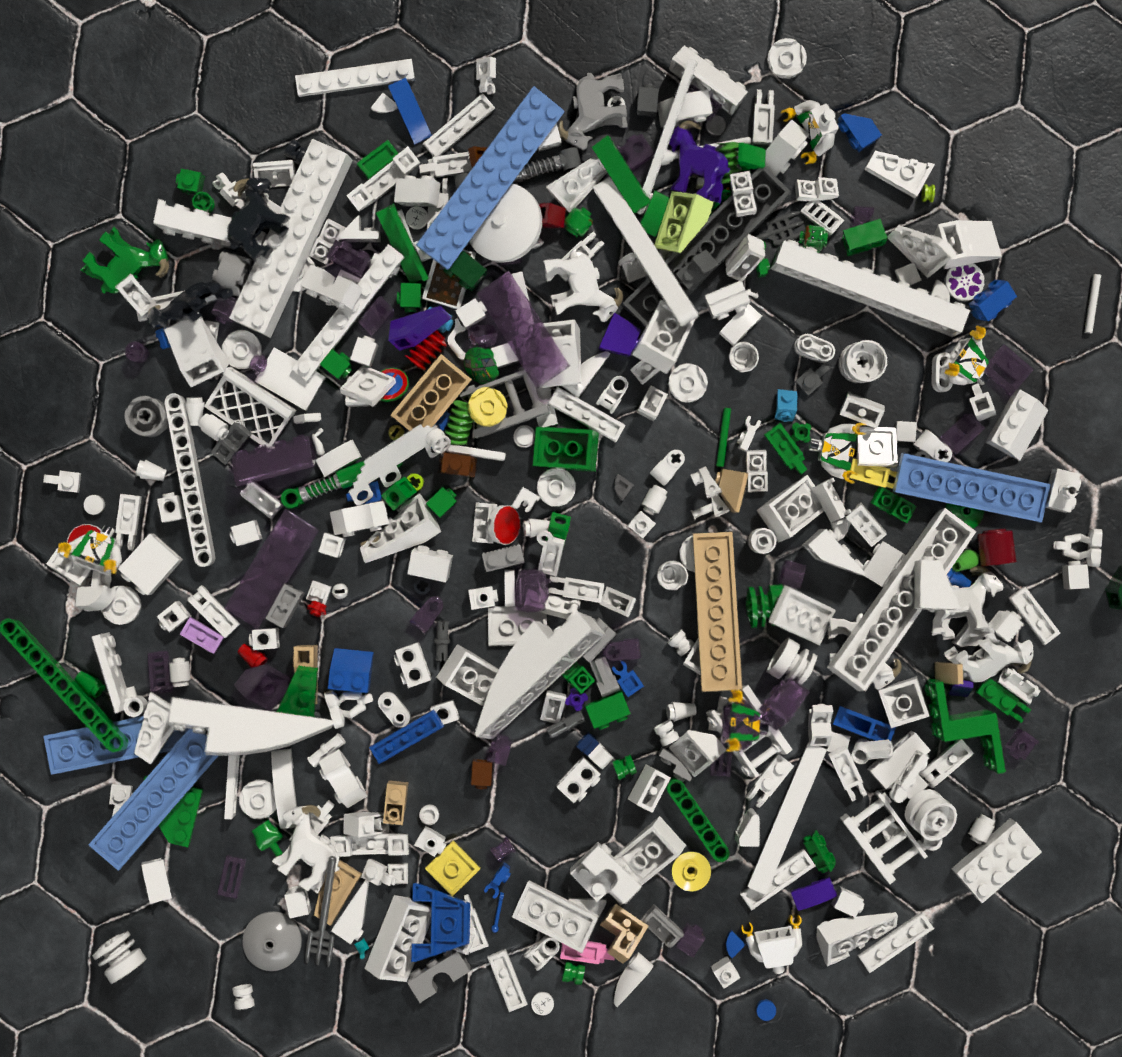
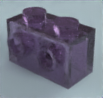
[326,240,371,278]

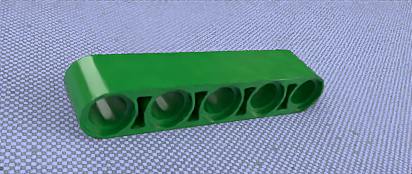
[666,777,730,862]

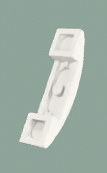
[346,147,420,211]
[271,748,297,829]
[330,833,409,857]

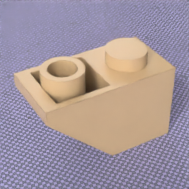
[383,780,409,825]

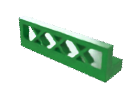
[376,204,429,283]

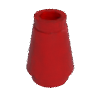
[237,644,268,671]

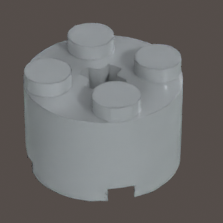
[212,252,252,297]
[125,396,168,437]

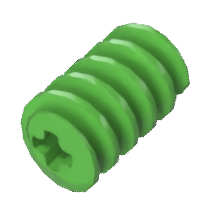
[716,142,742,183]
[445,400,474,445]

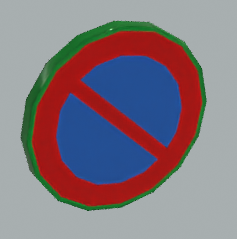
[380,368,409,402]

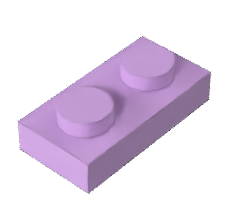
[180,617,224,654]

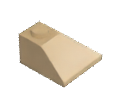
[715,469,748,513]

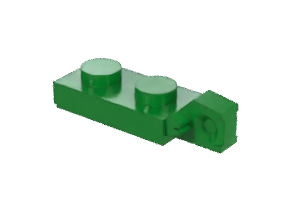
[764,423,808,475]

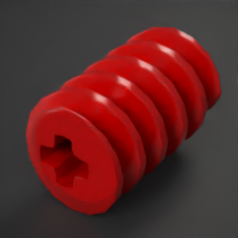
[405,330,447,370]

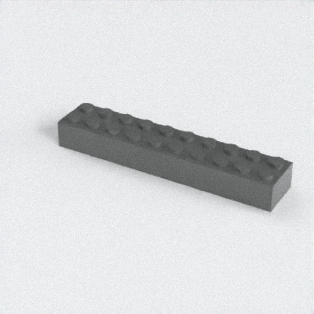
[622,167,791,329]

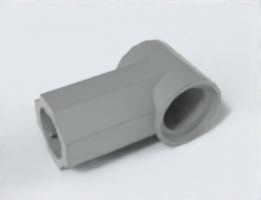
[590,656,621,698]

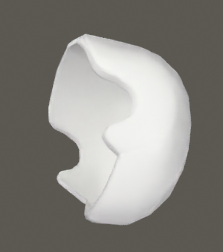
[729,342,759,372]
[657,561,688,590]

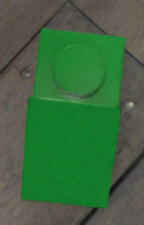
[738,143,766,176]

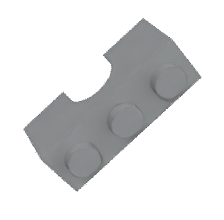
[407,950,471,1003]

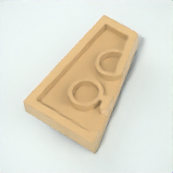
[314,859,362,926]

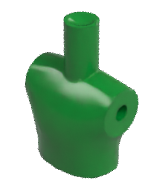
[251,820,283,857]

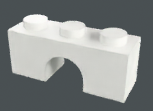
[300,265,363,310]
[581,842,642,904]

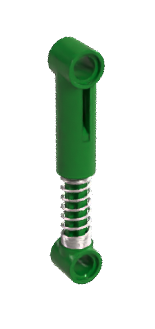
[281,461,403,509]

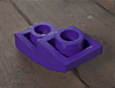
[791,877,837,911]

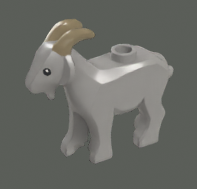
[558,73,627,150]

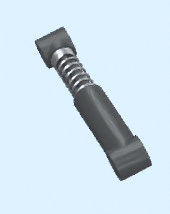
[454,148,581,189]

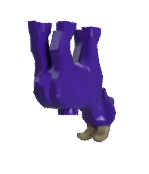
[669,120,730,203]

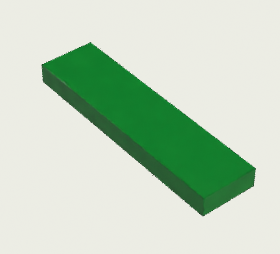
[592,136,651,214]

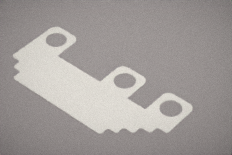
[349,425,440,506]

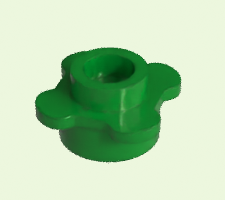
[791,422,811,443]

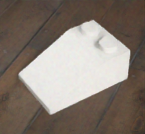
[632,300,695,374]
[757,475,824,543]
[437,644,499,706]
[614,816,686,886]

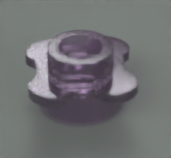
[249,354,267,375]

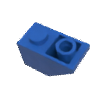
[837,113,882,152]

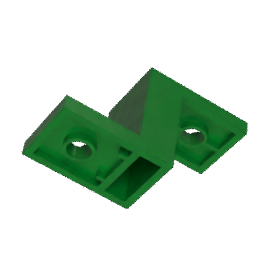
[925,678,1006,774]

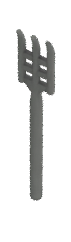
[754,211,805,246]
[305,856,336,967]

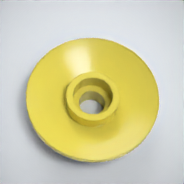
[672,852,711,891]

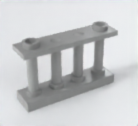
[460,365,551,439]

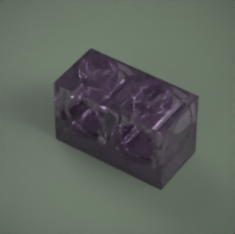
[616,134,654,171]

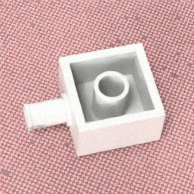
[570,842,624,905]

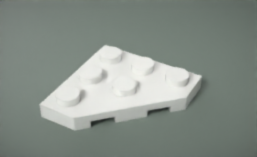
[887,225,957,278]

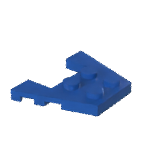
[411,883,470,962]

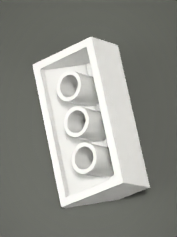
[669,45,748,115]
[365,895,432,982]

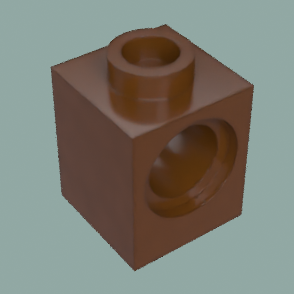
[471,759,493,789]

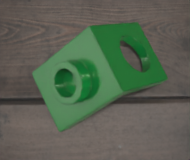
[545,512,571,548]

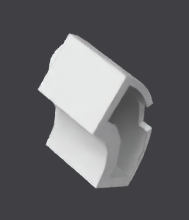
[657,90,713,128]
[330,501,389,538]
[319,749,368,808]

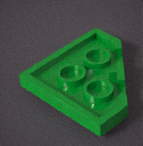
[144,775,204,847]

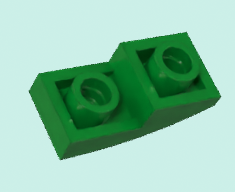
[640,190,670,237]
[870,487,917,523]
[562,661,595,694]

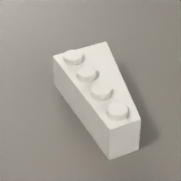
[153,199,231,248]

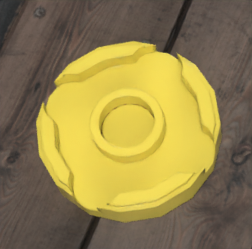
[468,387,507,427]

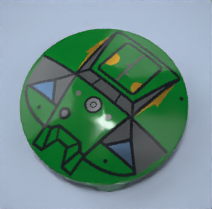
[464,347,499,384]

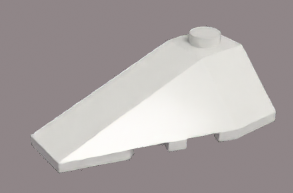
[360,494,441,563]
[816,912,898,966]

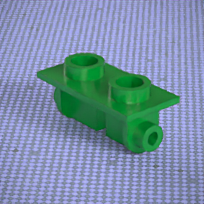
[803,830,836,873]

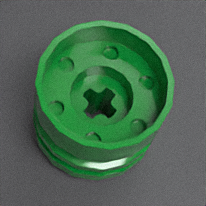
[745,584,783,628]

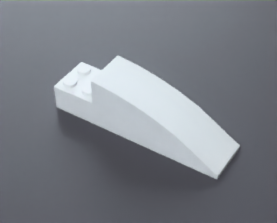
[475,612,605,739]
[168,698,334,756]

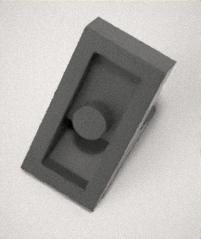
[676,250,719,290]

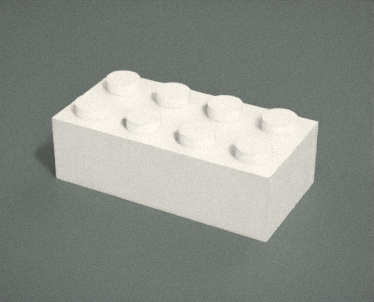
[951,818,1042,903]

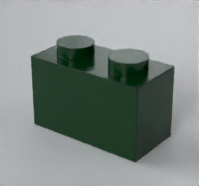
[442,250,487,291]

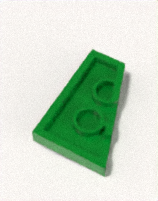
[276,665,318,718]

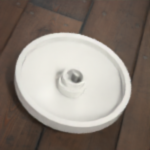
[469,184,542,263]

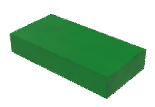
[357,140,399,179]

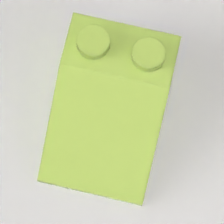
[654,191,714,253]

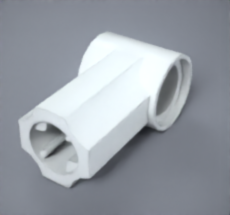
[851,739,893,764]

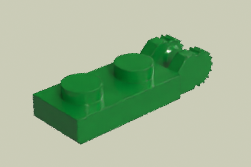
[975,678,1031,723]

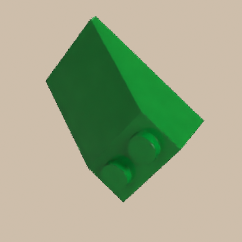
[533,427,599,472]

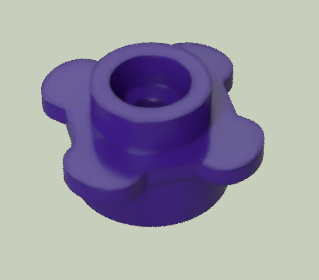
[565,688,588,711]

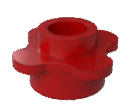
[307,601,327,617]

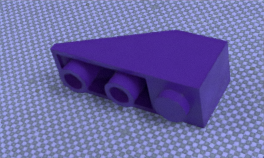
[388,306,451,351]

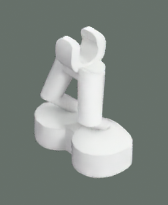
[1053,529,1102,567]
[324,690,373,729]

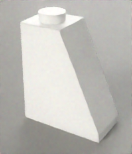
[914,556,959,611]

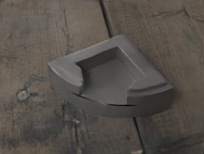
[614,474,634,501]

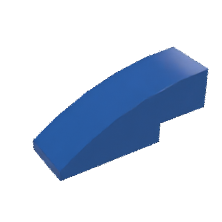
[388,78,432,145]
[833,706,896,741]

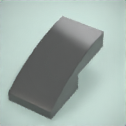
[211,421,252,465]

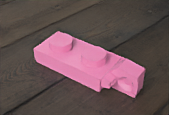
[560,941,615,964]

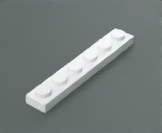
[295,59,415,97]

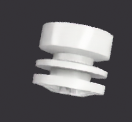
[839,340,887,383]
[766,638,817,690]
[92,931,147,984]

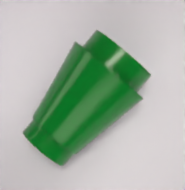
[75,671,105,698]

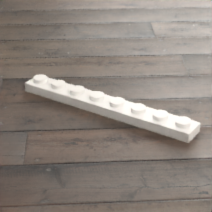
[291,244,405,381]

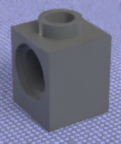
[636,85,659,117]

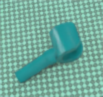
[354,938,369,959]

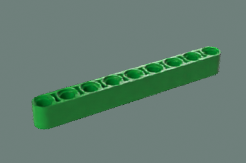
[0,619,128,752]

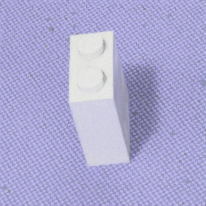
[118,534,183,595]

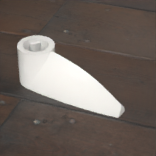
[562,351,610,398]
[614,952,654,1007]

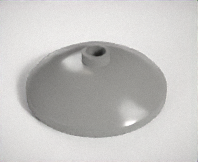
[242,911,302,971]

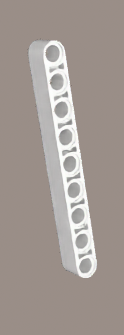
[593,177,699,327]
[165,394,215,567]

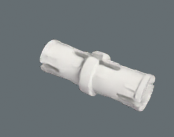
[308,733,346,768]

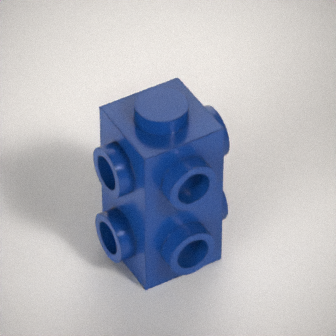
[969,280,1017,321]

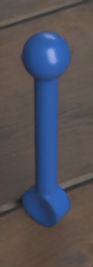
[491,892,504,933]

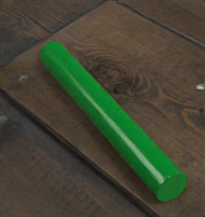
[716,408,731,467]

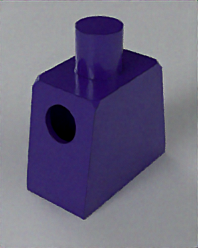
[599,313,641,357]

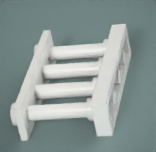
[706,685,792,777]
[840,790,928,884]

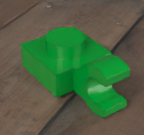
[756,240,770,278]

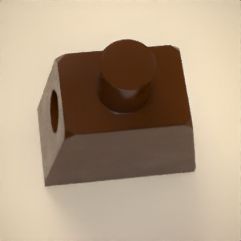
[438,453,477,478]

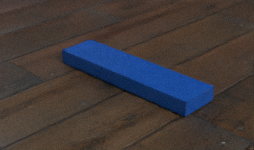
[369,709,444,764]

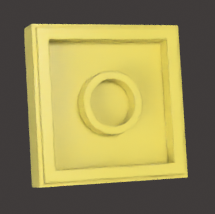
[425,840,480,896]

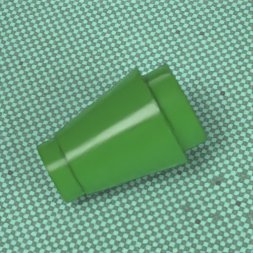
[952,550,980,572]

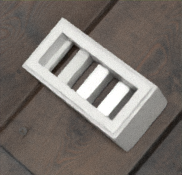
[800,201,844,237]

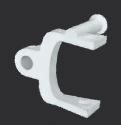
[690,466,730,520]

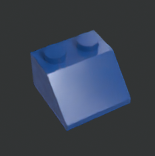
[328,648,374,693]

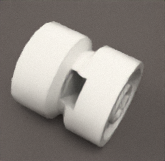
[748,528,776,554]

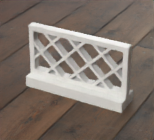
[204,367,297,450]

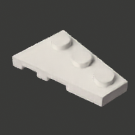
[546,156,607,213]

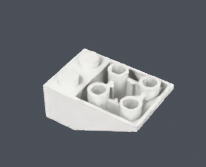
[934,220,1002,269]
[164,312,229,387]
[536,320,581,388]
[802,529,866,575]

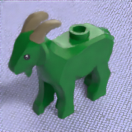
[81,227,169,294]

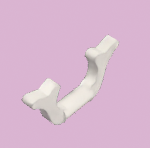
[448,318,480,360]

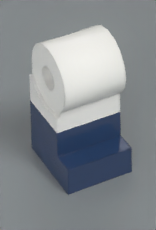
[576,732,613,769]

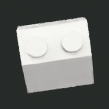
[879,676,930,728]

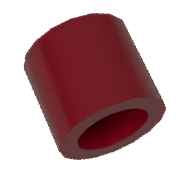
[977,528,1017,566]

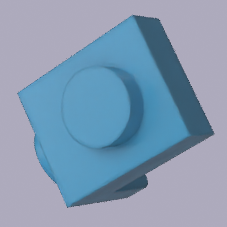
[774,389,797,422]

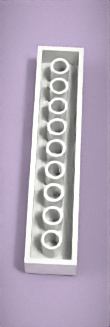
[229,139,353,338]
[771,240,970,337]
[827,508,976,691]

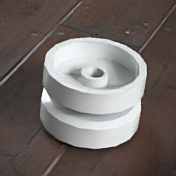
[905,789,957,841]

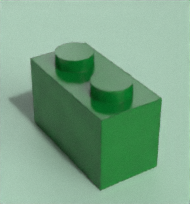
[585,691,631,730]

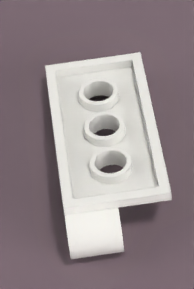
[92,632,148,717]

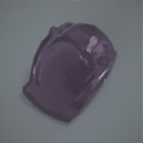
[515,569,551,612]

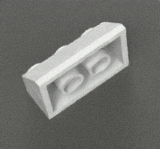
[985,390,1048,461]

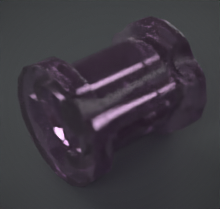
[490,837,516,863]

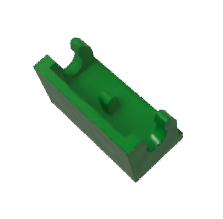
[842,219,887,257]

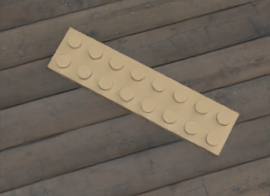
[693,532,742,692]

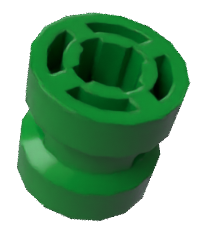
[192,192,215,214]
[612,755,637,780]
[562,962,585,985]

